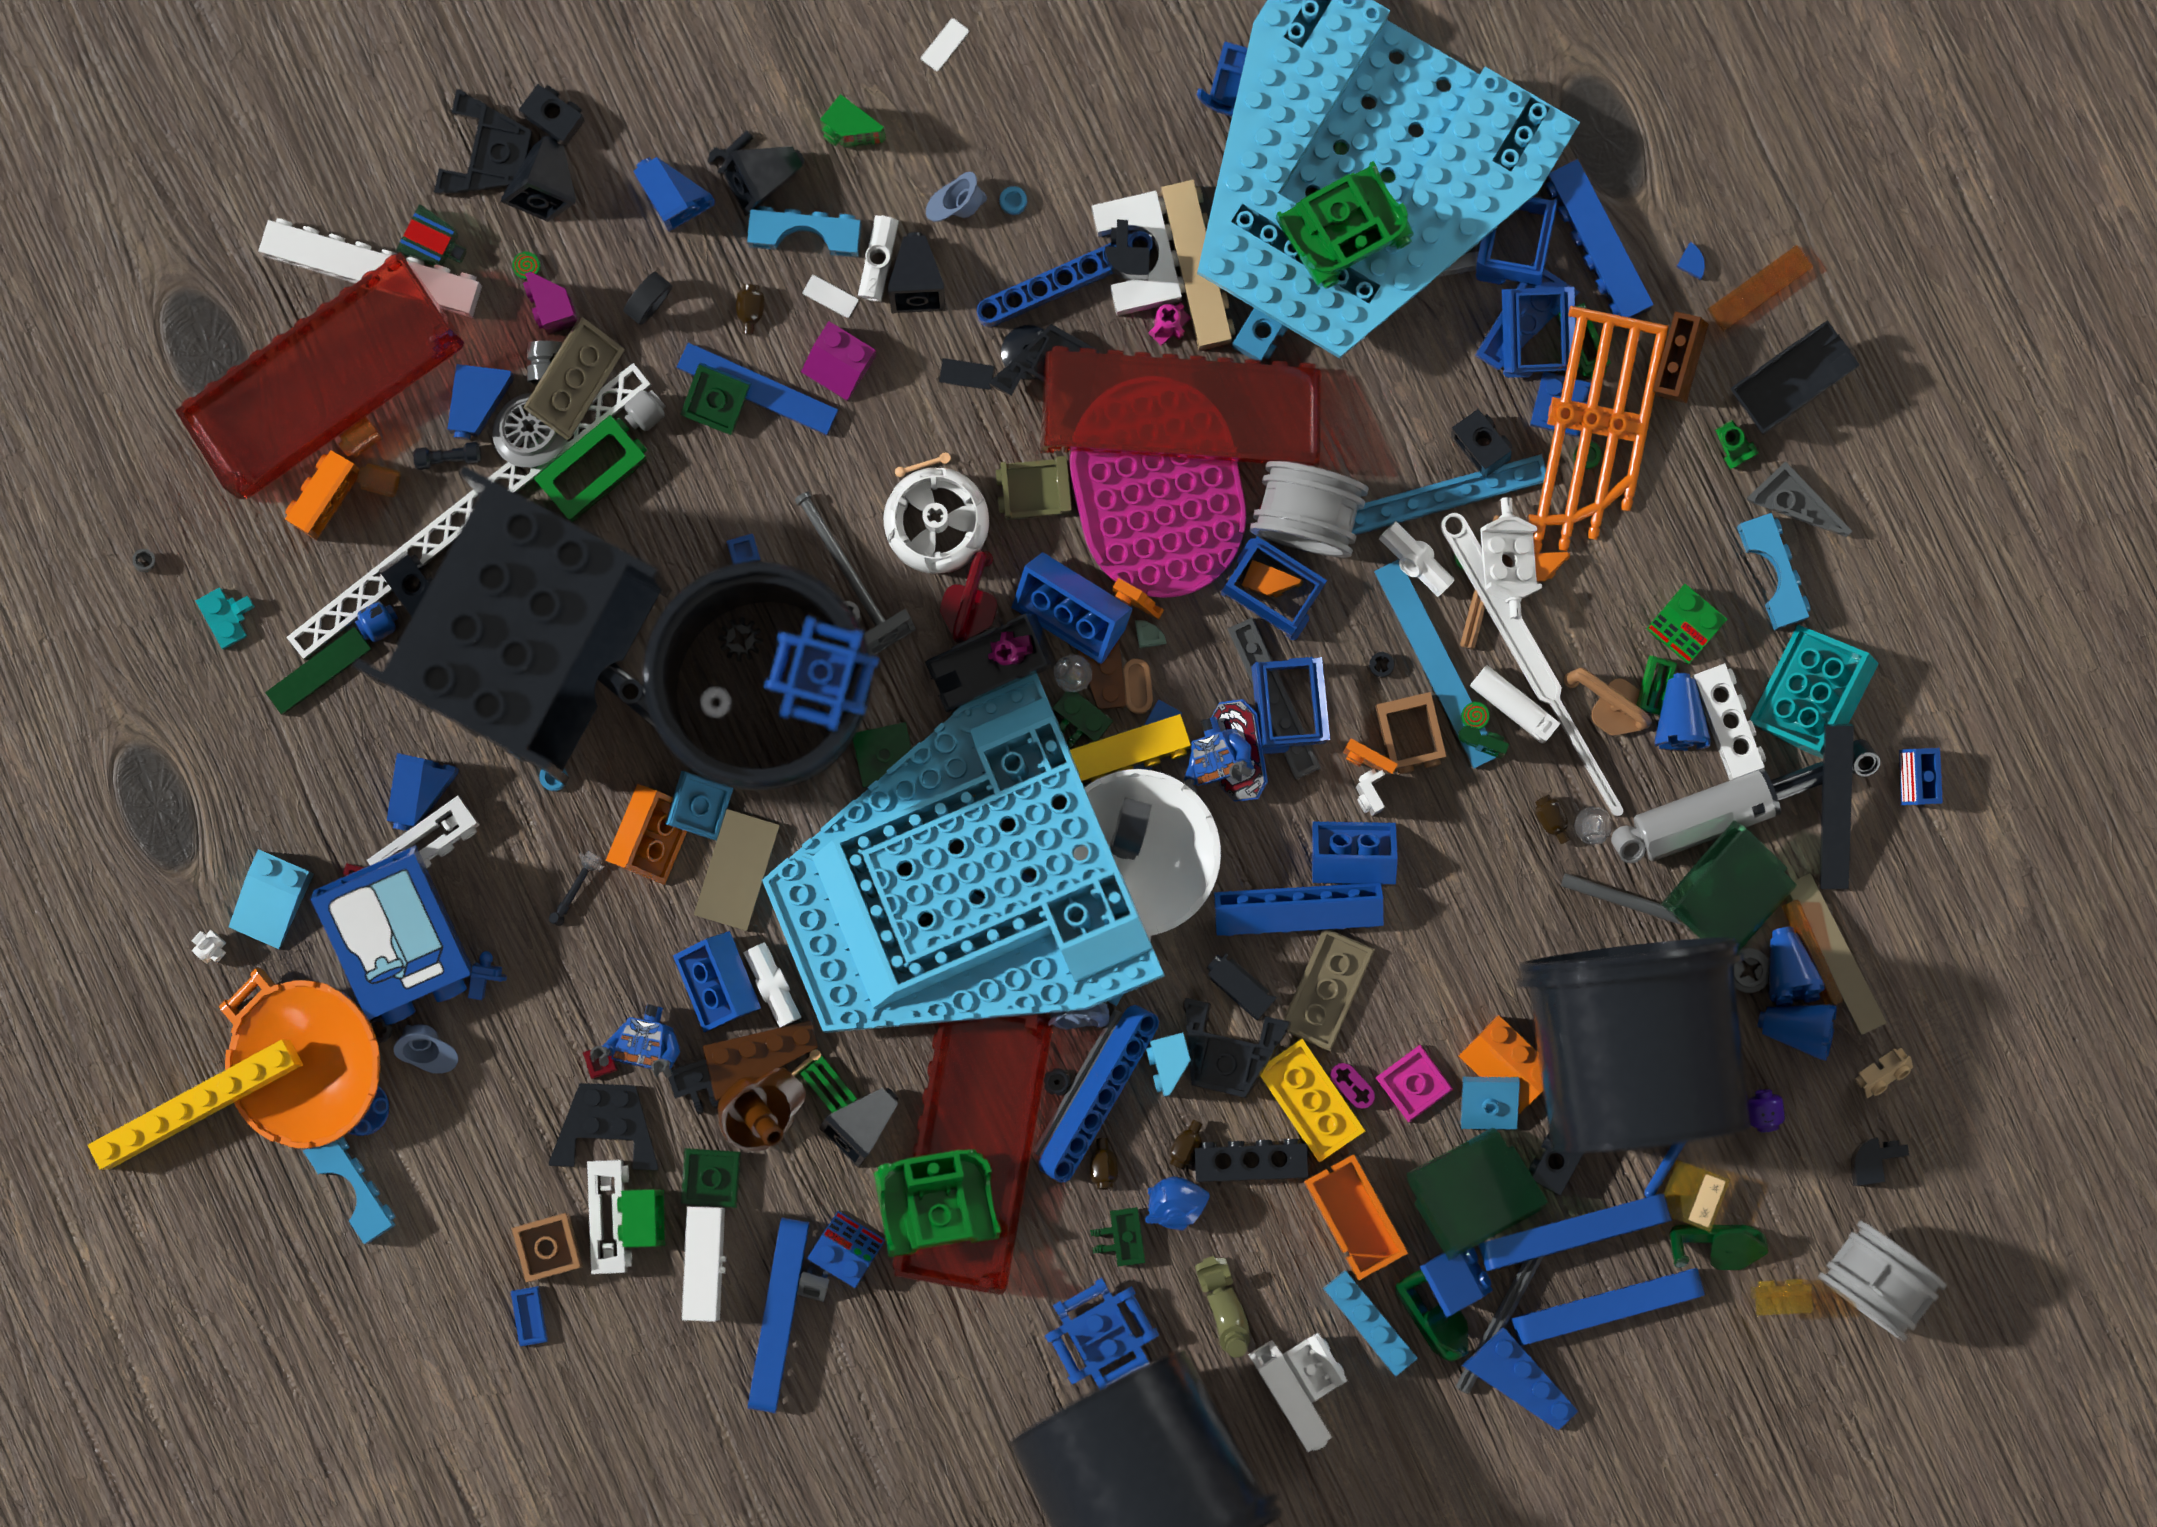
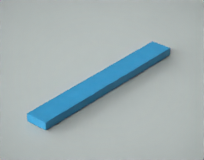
[1352,454,1546,535]
[1374,559,1496,769]

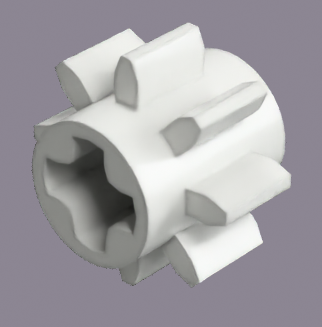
[192,929,226,964]

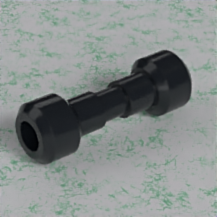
[413,442,482,470]

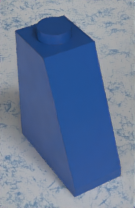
[448,364,514,440]

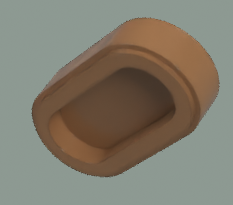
[1123,659,1153,714]

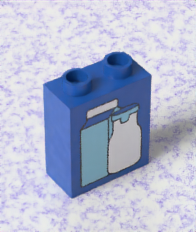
[311,845,471,1025]

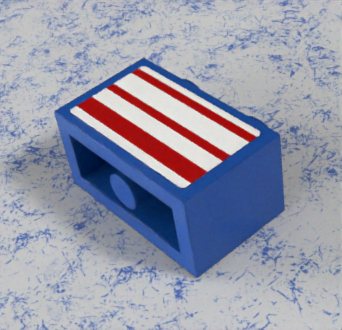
[1899,748,1943,805]

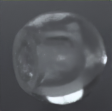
[1054,654,1092,693]
[1574,806,1613,845]

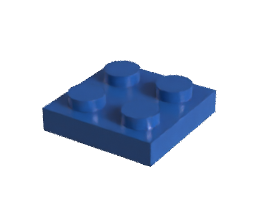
[1530,371,1591,438]

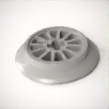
[493,393,568,467]

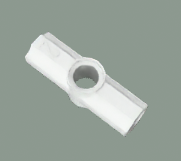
[858,216,899,302]
[1379,521,1454,597]
[744,942,802,1028]

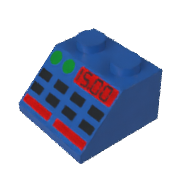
[807,1211,885,1288]

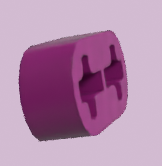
[1330,1063,1375,1109]

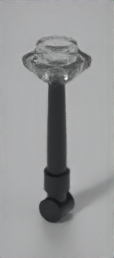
[549,851,604,926]

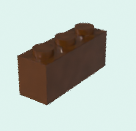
[1653,311,1709,403]

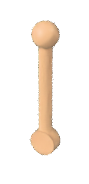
[895,452,951,477]
[791,1049,821,1076]

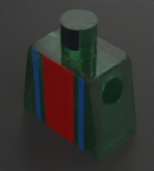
[396,204,467,266]

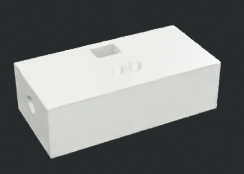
[682,1207,726,1321]

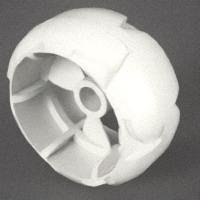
[883,468,989,574]

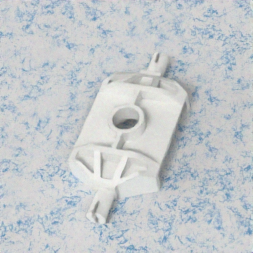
[1480,497,1542,619]

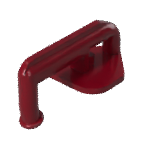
[940,551,997,643]

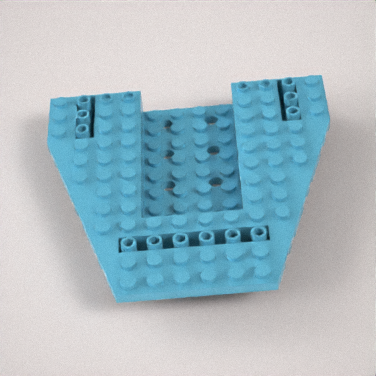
[1197,0,1580,359]
[762,673,1165,1033]

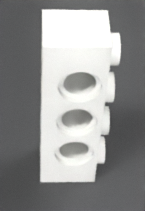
[1691,664,1766,780]

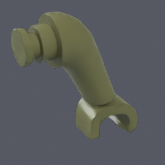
[1195,1256,1250,1358]

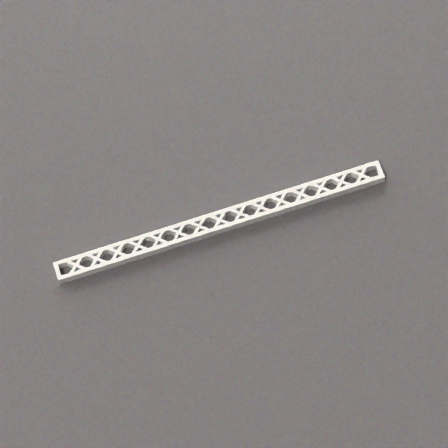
[286,363,651,660]

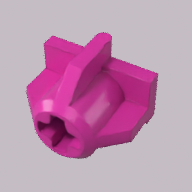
[1149,303,1191,346]
[988,632,1034,665]

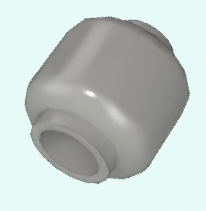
[624,390,666,431]

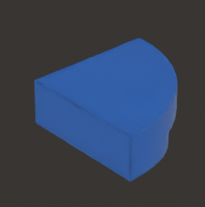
[1676,242,1705,280]

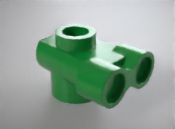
[1715,420,1759,469]

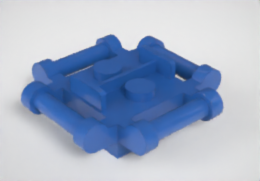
[764,617,879,731]
[1044,1277,1159,1388]

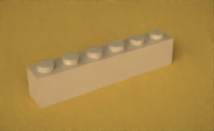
[1161,180,1235,351]

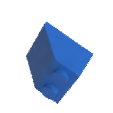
[1420,1241,1493,1317]

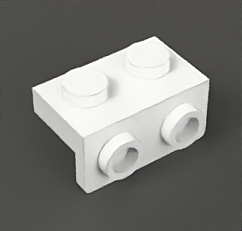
[1356,769,1385,816]
[1282,1333,1347,1403]

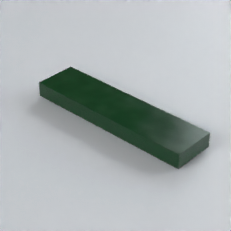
[265,627,372,715]

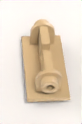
[1855,1048,1913,1099]

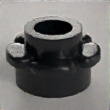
[1043,1068,1071,1096]

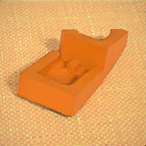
[1535,552,1570,582]
[1242,560,1303,598]

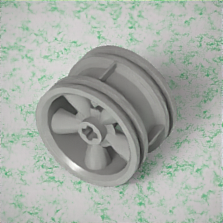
[1818,1221,1947,1342]

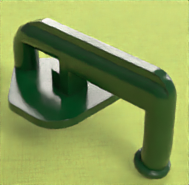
[1670,1225,1768,1270]
[1395,1270,1469,1361]

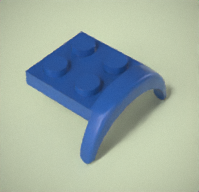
[1197,41,1248,117]

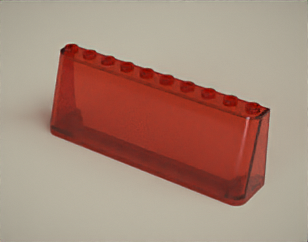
[175,252,464,500]
[1040,346,1321,468]
[893,1014,1053,1295]

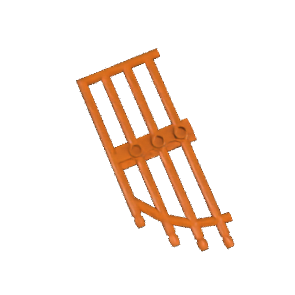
[1527,306,1669,553]

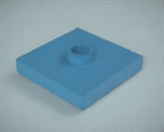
[665,771,733,841]
[1461,1077,1520,1129]

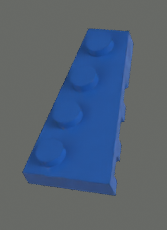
[1475,262,1579,370]
[1462,1328,1579,1430]

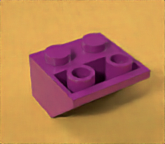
[523,272,578,335]

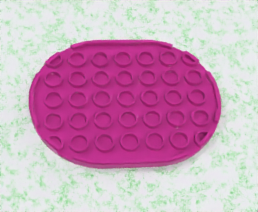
[1070,377,1246,598]

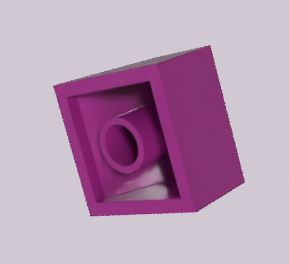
[801,321,877,401]

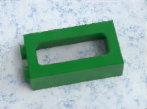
[534,415,648,523]

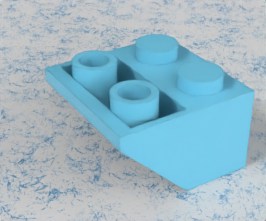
[1146,1033,1190,1097]

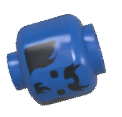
[355,601,398,642]

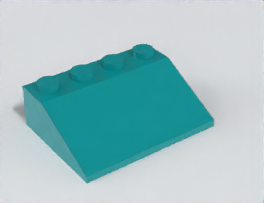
[1750,625,1879,759]

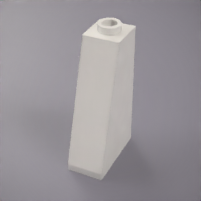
[1248,1340,1332,1452]

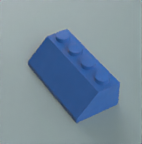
[1011,552,1133,664]

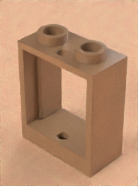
[1375,692,1446,775]

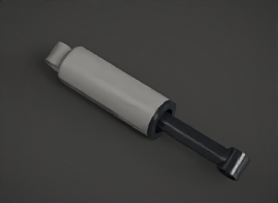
[1611,739,1880,863]

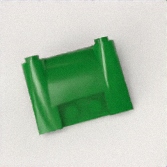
[1275,161,1414,289]
[874,1149,1001,1257]

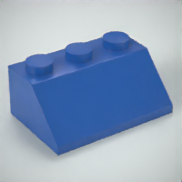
[1312,821,1398,885]
[673,931,761,1033]

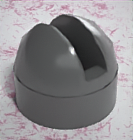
[133,549,155,573]

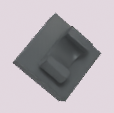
[797,1265,830,1302]

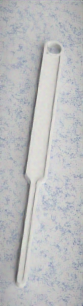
[1441,513,1623,816]

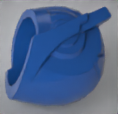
[1146,1176,1210,1231]

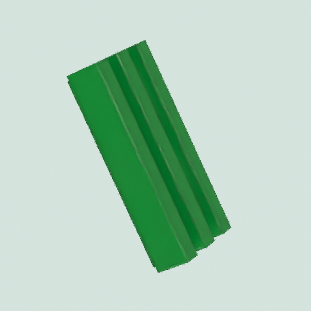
[1636,656,1677,717]
[800,1056,857,1113]

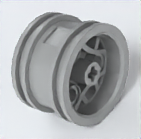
[1249,461,1369,558]

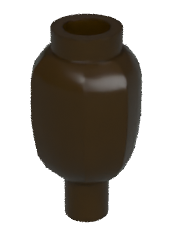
[736,284,764,335]
[1535,794,1570,844]
[1169,1119,1203,1171]
[1090,1138,1118,1190]

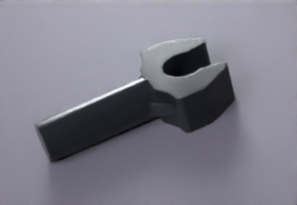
[708,130,754,175]

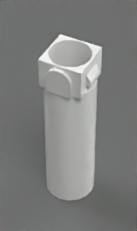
[1470,665,1561,744]

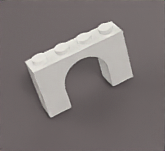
[1092,191,1186,316]

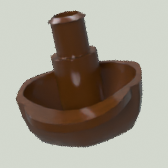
[718,1068,806,1151]

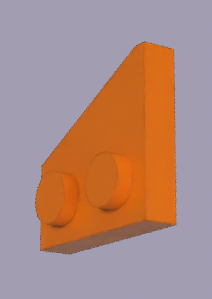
[1112,578,1164,620]

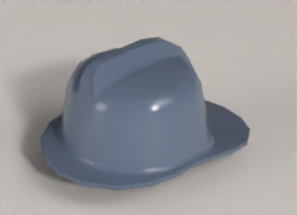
[926,172,987,222]
[393,1024,458,1074]

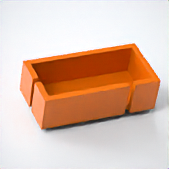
[1303,1154,1408,1280]

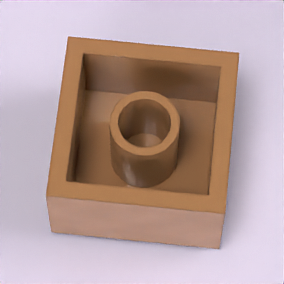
[511,1213,583,1282]

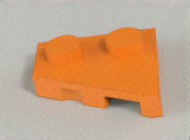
[1343,738,1398,774]

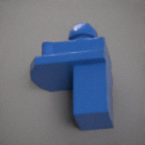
[468,951,507,1000]

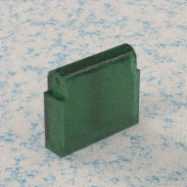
[1661,821,1797,952]
[1407,1128,1548,1260]

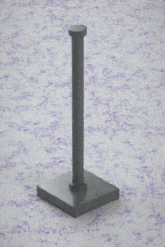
[795,492,916,657]

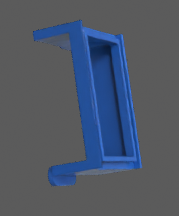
[1476,197,1557,285]
[1502,282,1575,378]
[1221,536,1327,640]
[1251,657,1330,754]

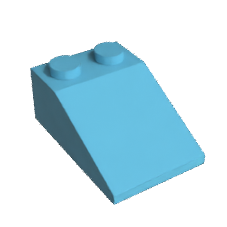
[229,849,314,950]

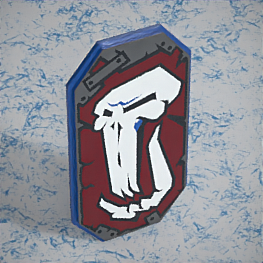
[1211,699,1268,802]

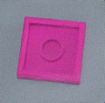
[1375,1045,1453,1123]

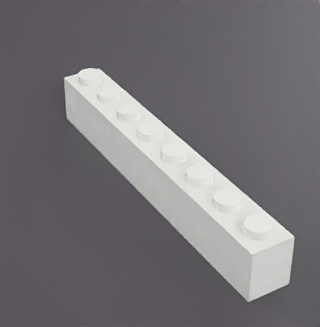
[258,218,482,318]

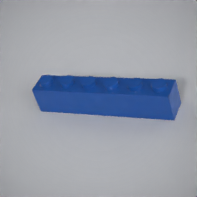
[1545,159,1654,318]
[1214,883,1384,936]

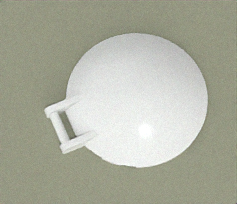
[1073,769,1221,942]

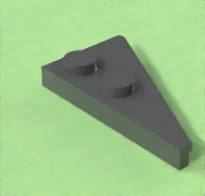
[1746,461,1852,537]

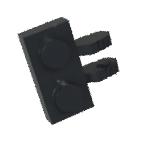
[668,1059,719,1114]

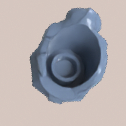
[1048,1003,1109,1030]

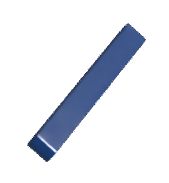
[977,231,1153,327]
[1039,1005,1159,1183]
[1479,1193,1672,1271]
[748,1217,809,1414]
[1512,1268,1705,1346]

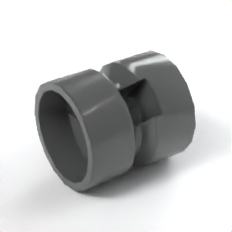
[527,341,563,384]

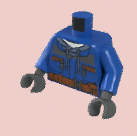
[1181,717,1254,794]
[590,1004,680,1078]

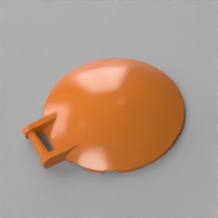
[219,967,380,1148]

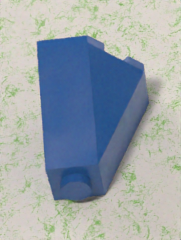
[633,157,716,232]
[387,753,459,831]

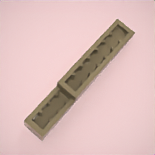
[1785,873,1887,1036]

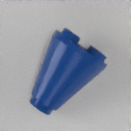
[1769,927,1825,1007]

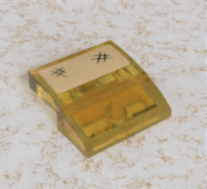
[1664,1160,1730,1232]

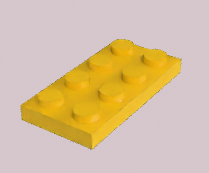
[1260,1039,1365,1162]

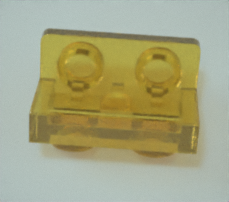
[1751,1279,1813,1316]

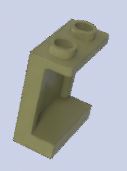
[996,456,1072,520]

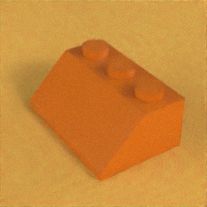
[285,450,362,541]
[605,784,687,885]
[1458,1015,1543,1114]

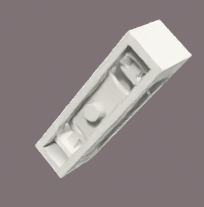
[367,796,480,868]
[587,1160,632,1274]

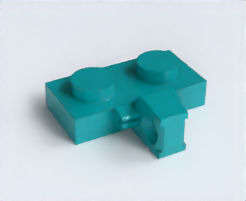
[196,587,255,650]

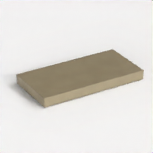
[523,317,625,440]
[694,809,780,931]
[1283,929,1375,1051]

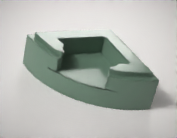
[1135,620,1167,649]

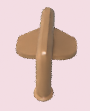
[1564,668,1652,736]

